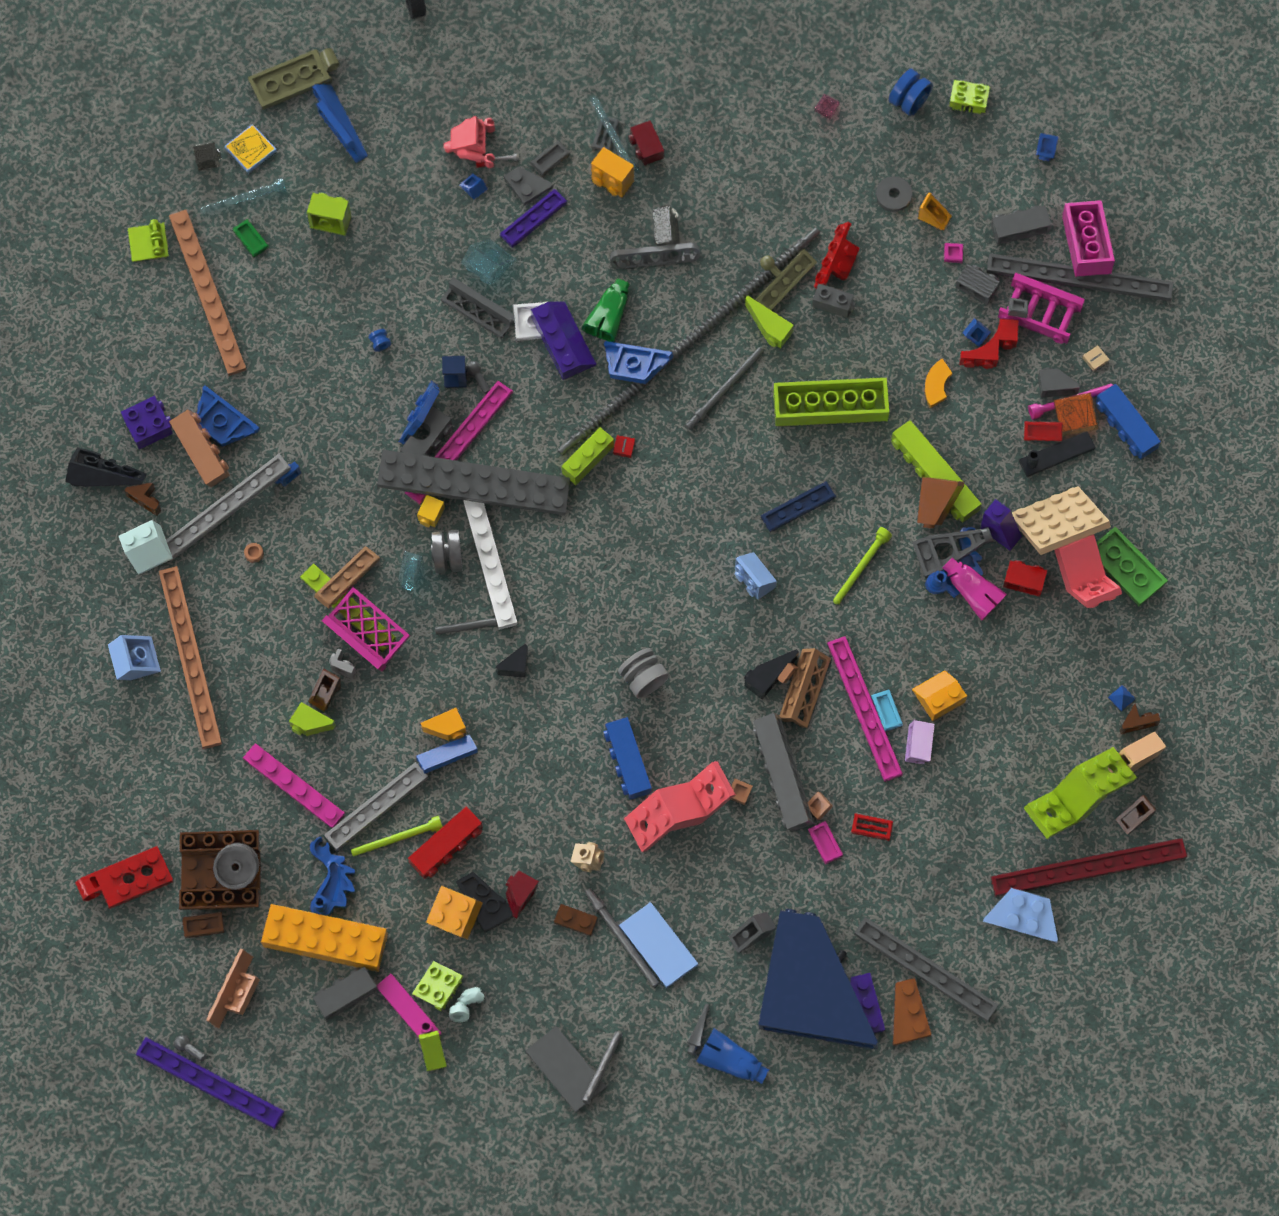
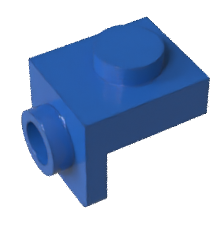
[1036,133,1058,161]

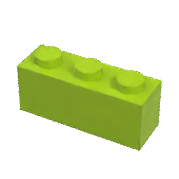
[561,427,614,486]

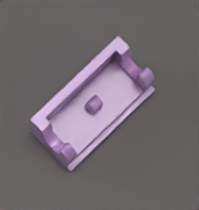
[905,720,934,764]

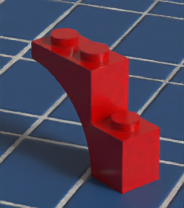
[959,319,1018,369]

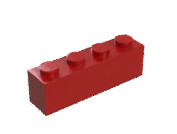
[408,806,483,879]

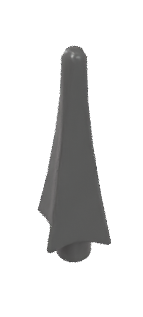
[687,1003,709,1055]

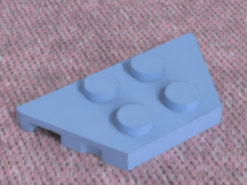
[983,888,1058,942]

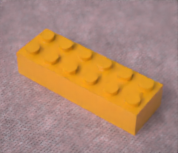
[261,904,388,972]

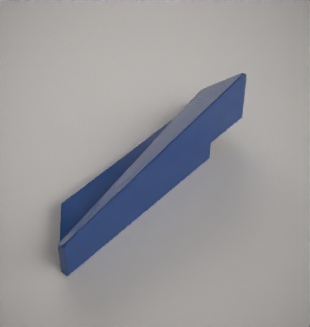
[312,84,368,163]

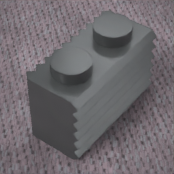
[955,264,1000,305]

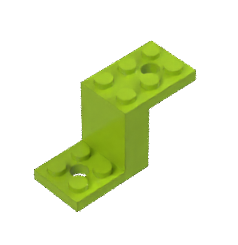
[1024,747,1137,839]

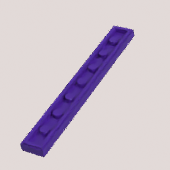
[136,1037,285,1130]

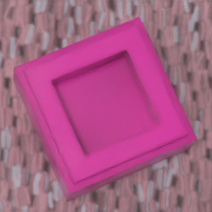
[944,243,963,263]

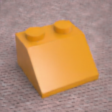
[912,670,967,721]

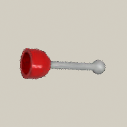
[475,154,520,168]

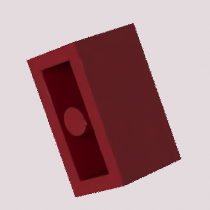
[628,120,664,166]

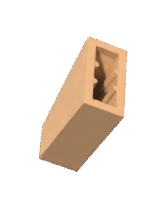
[1108,732,1166,773]

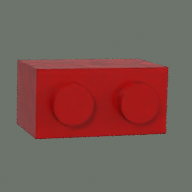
[1003,560,1047,597]

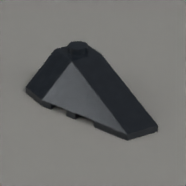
[65,447,147,487]

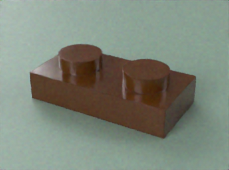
[554,904,598,936]
[182,912,225,939]

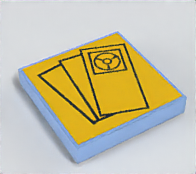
[225,124,277,173]

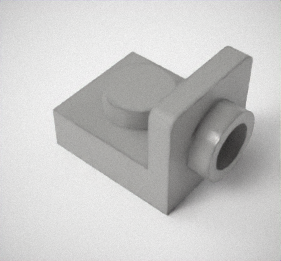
[329,649,356,679]

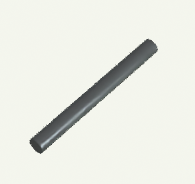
[435,618,497,635]

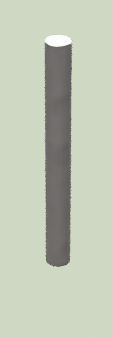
[582,1032,622,1104]

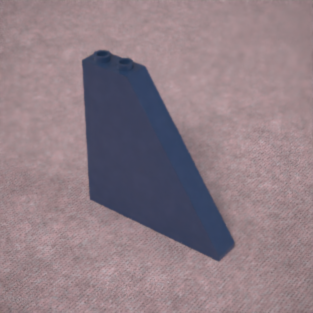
[758,909,878,1050]

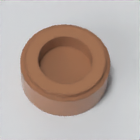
[244,543,264,563]

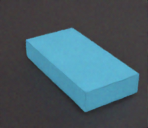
[871,690,903,732]

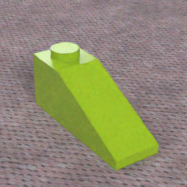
[745,296,794,349]

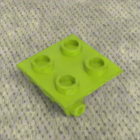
[949,80,990,114]
[128,219,169,262]
[412,961,463,1011]

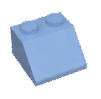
[108,635,161,680]

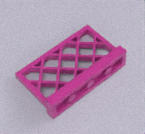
[322,587,410,672]

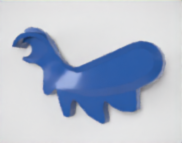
[925,527,983,598]
[310,837,355,916]

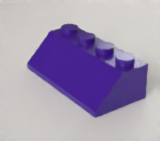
[531,301,597,380]

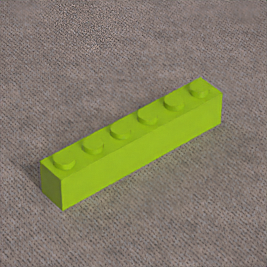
[891,420,982,523]

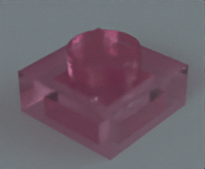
[815,94,840,119]

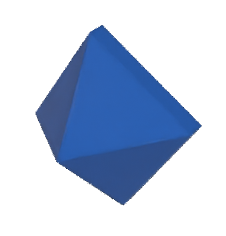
[1108,685,1135,711]

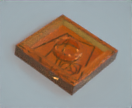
[1053,392,1098,437]

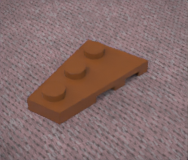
[893,978,931,1046]

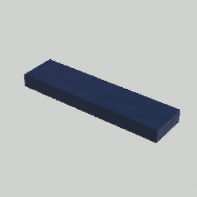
[761,481,836,533]

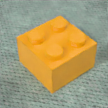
[591,147,634,198]
[426,886,483,939]

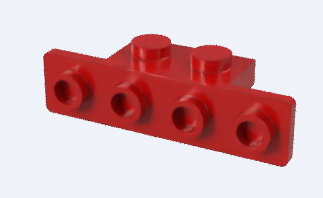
[814,222,860,289]

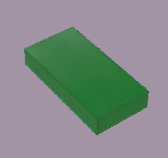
[232,219,269,257]

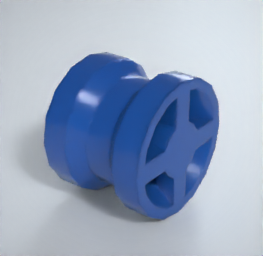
[369,329,391,352]

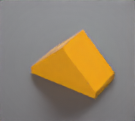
[918,193,952,230]

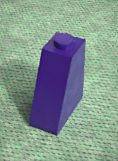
[980,499,1022,551]

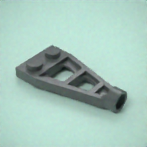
[912,527,993,578]

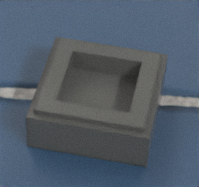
[1008,298,1028,318]

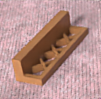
[779,648,831,728]

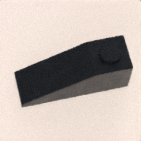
[744,650,799,700]

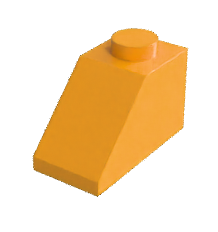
[421,708,466,741]

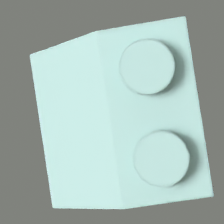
[119,520,173,574]

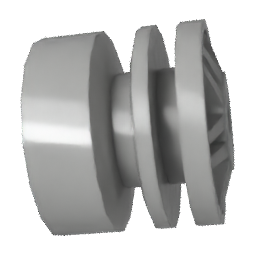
[618,648,670,699]

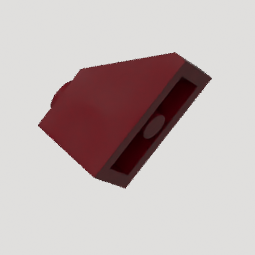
[506,870,539,919]

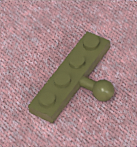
[755,249,817,310]

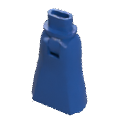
[696,1028,769,1084]

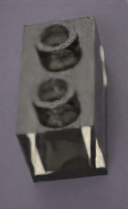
[653,205,680,246]

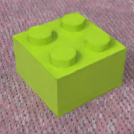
[307,193,351,236]

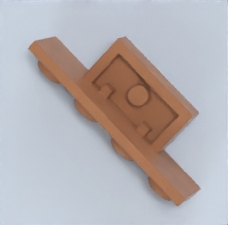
[206,948,260,1028]

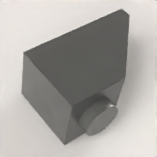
[1038,367,1080,398]
[728,912,777,953]

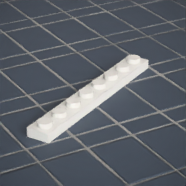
[463,500,517,630]

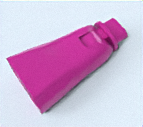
[942,557,1007,621]

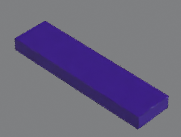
[500,189,567,248]

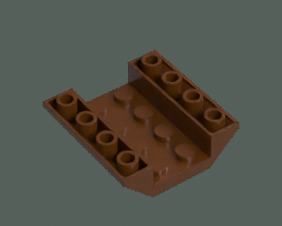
[179,830,261,910]

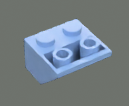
[734,552,777,600]

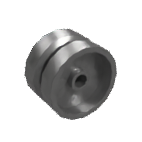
[431,530,463,574]
[213,843,259,889]

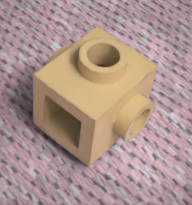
[571,842,604,872]

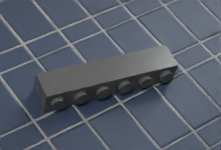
[753,713,815,832]

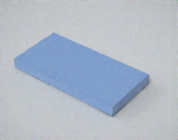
[619,902,698,988]

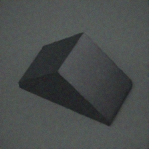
[495,644,528,678]

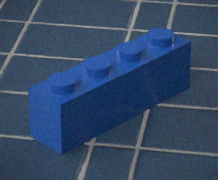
[1096,384,1161,460]
[603,717,652,800]

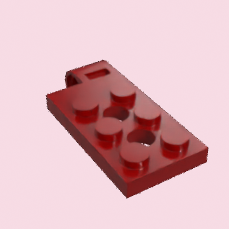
[75,846,173,909]

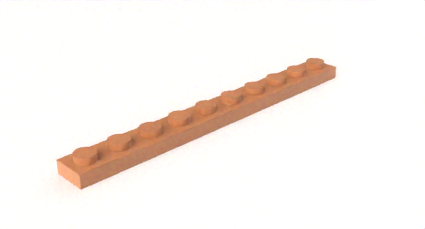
[169,210,246,376]
[159,566,222,749]

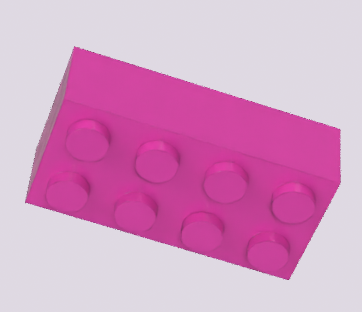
[1062,201,1115,277]

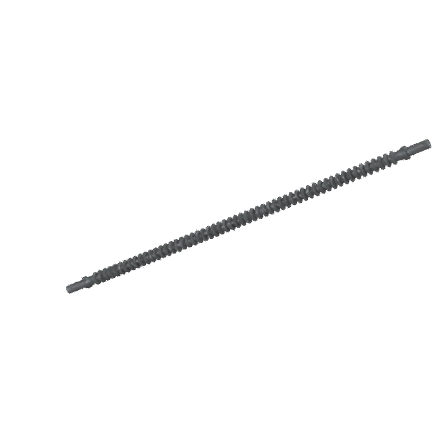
[557,228,820,456]

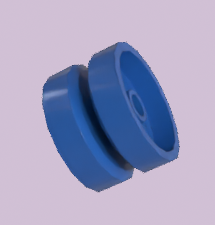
[889,69,933,116]

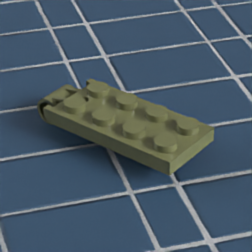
[248,48,340,110]

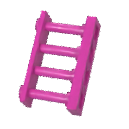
[998,273,1085,344]

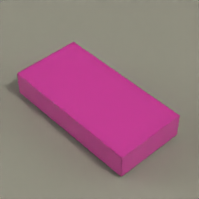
[808,821,843,865]

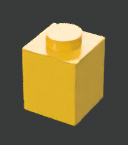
[417,495,445,527]

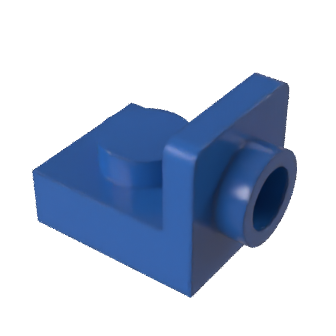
[275,461,301,487]

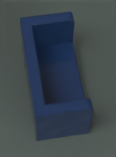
[442,356,467,388]

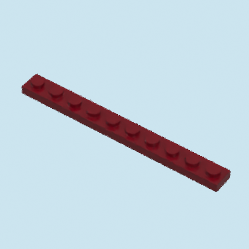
[990,838,1187,897]

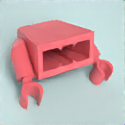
[444,116,495,168]

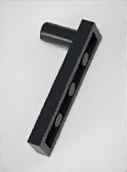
[1019,431,1095,477]

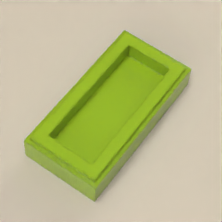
[418,1030,447,1071]

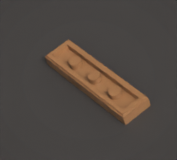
[314,546,380,609]

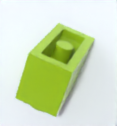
[289,702,336,736]

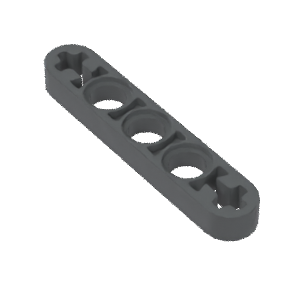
[609,243,700,269]

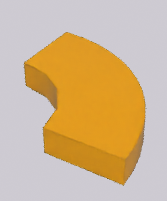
[925,358,952,408]

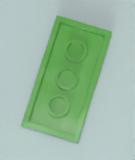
[1096,527,1168,606]

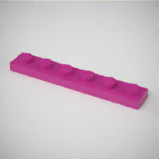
[243,743,345,828]

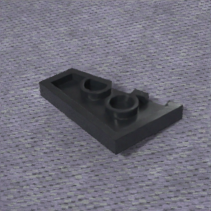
[456,872,513,933]

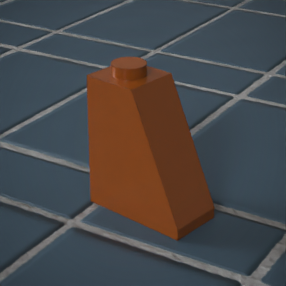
[917,477,965,528]

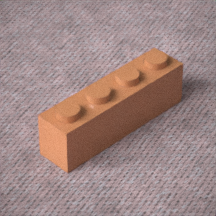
[169,410,230,487]

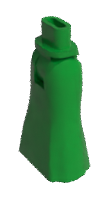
[582,279,630,342]

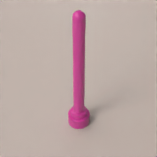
[1028,384,1113,420]

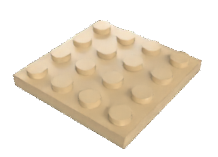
[1012,486,1111,555]

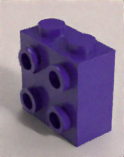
[121,396,173,450]

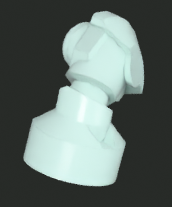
[449,987,484,1022]

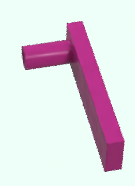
[376,974,442,1038]

